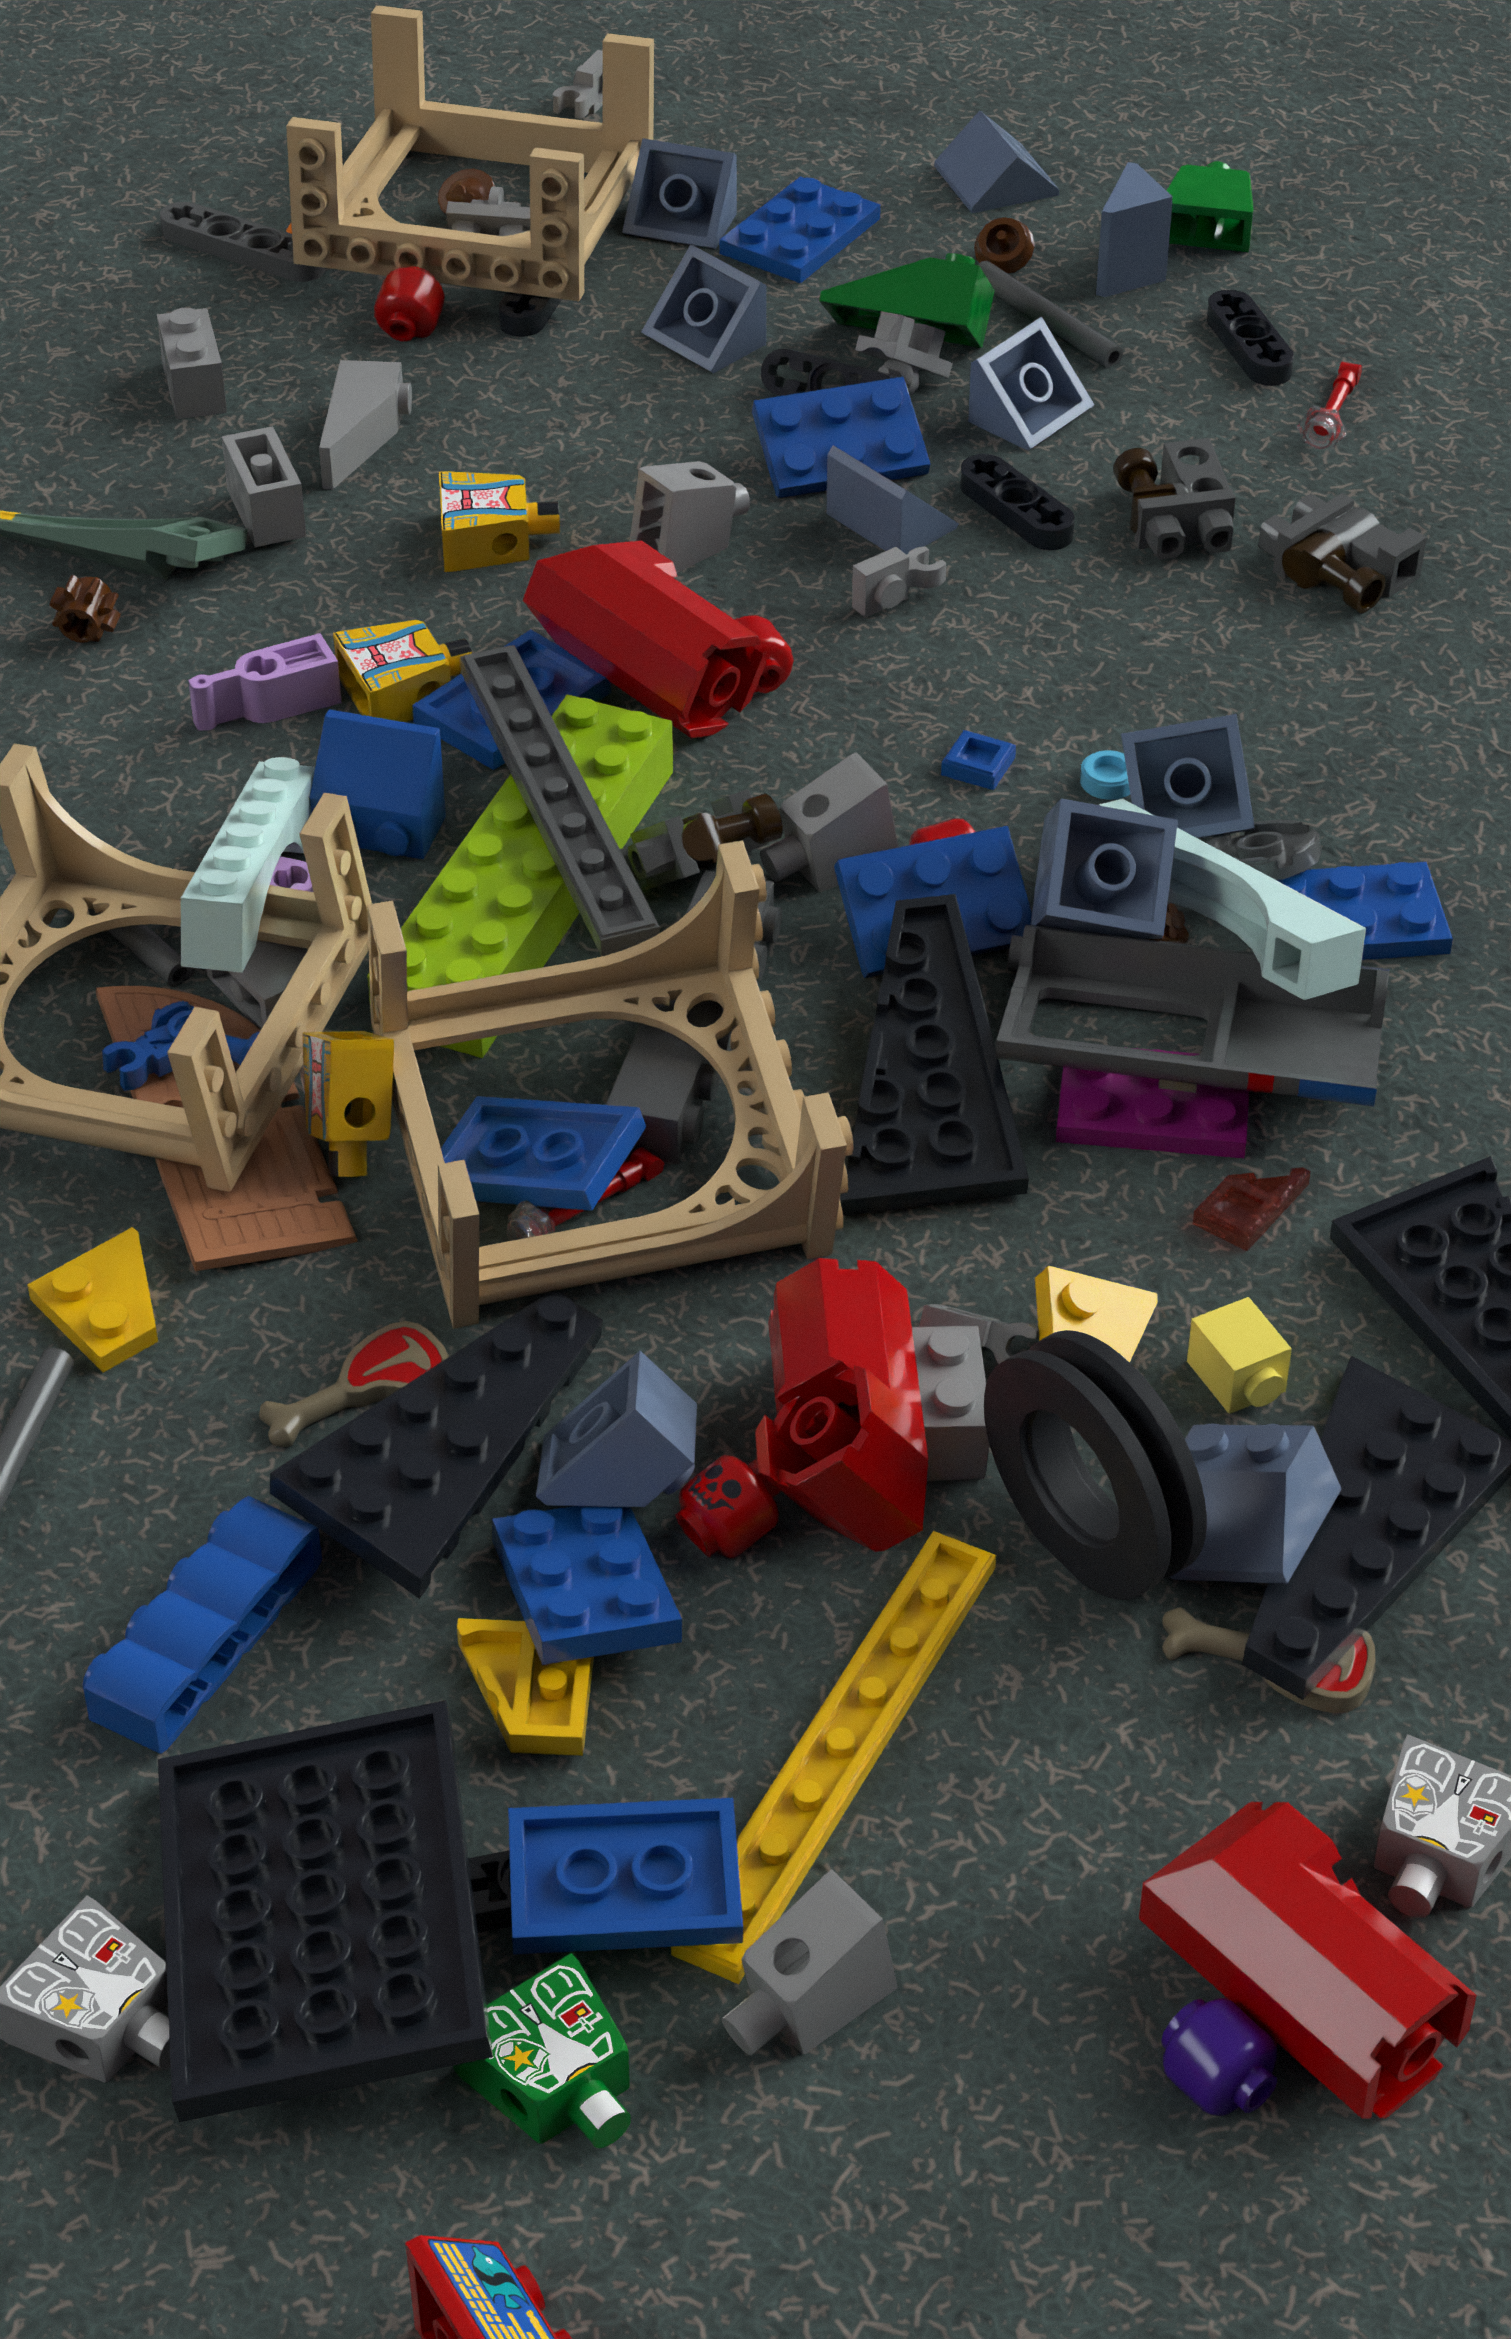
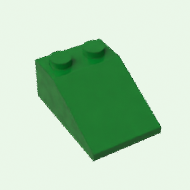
[819,253,995,348]

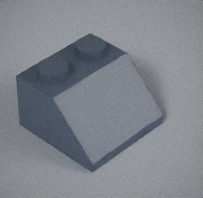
[1030,798,1178,939]
[536,1351,697,1507]
[1170,1423,1341,1584]

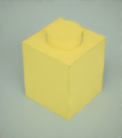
[1187,1297,1292,1414]

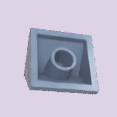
[934,110,1059,213]
[622,138,737,250]
[1096,162,1173,297]
[641,244,766,373]
[968,317,1094,450]
[827,445,959,555]
[1121,714,1255,839]

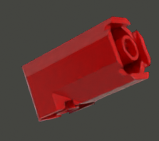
[523,541,766,738]
[755,1258,928,1552]
[1139,1802,1477,2119]

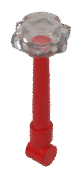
[1296,361,1362,451]
[507,1147,664,1241]

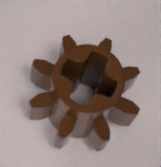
[49,575,121,643]

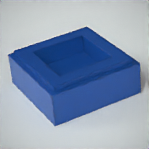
[941,730,1016,790]

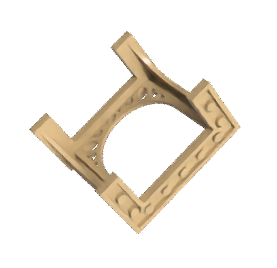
[286,5,654,301]
[0,743,372,1192]
[367,840,854,1329]

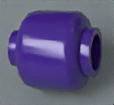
[1161,1998,1278,2116]

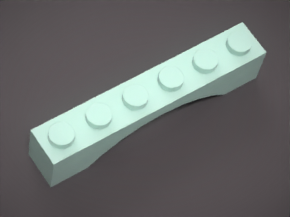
[181,757,315,973]
[1099,799,1366,1000]

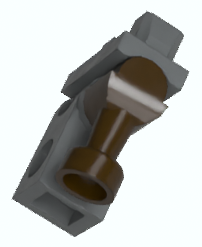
[1113,438,1236,560]
[1258,493,1427,613]
[620,789,783,889]

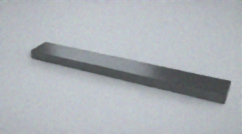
[460,645,660,957]

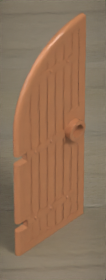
[96,986,357,1271]

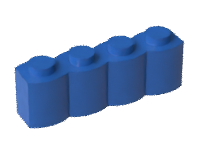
[83,1496,322,1754]

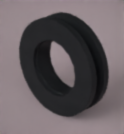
[984,1330,1207,1600]

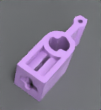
[188,633,342,730]

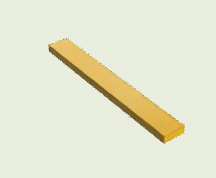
[671,1531,996,1984]

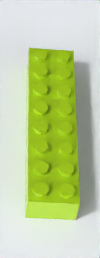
[367,694,673,1058]

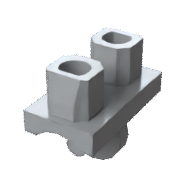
[446,187,530,236]
[855,311,953,397]

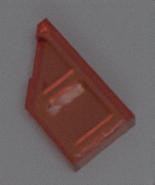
[1193,1167,1311,1251]

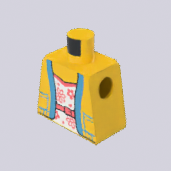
[439,471,560,572]
[333,620,472,722]
[303,1031,394,1177]

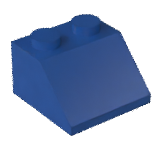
[310,709,446,859]

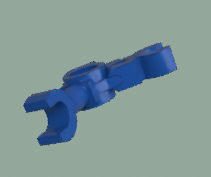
[102,1001,259,1091]

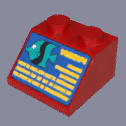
[405,2235,572,2339]

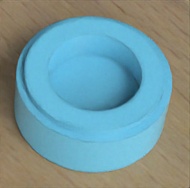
[1080,750,1130,800]

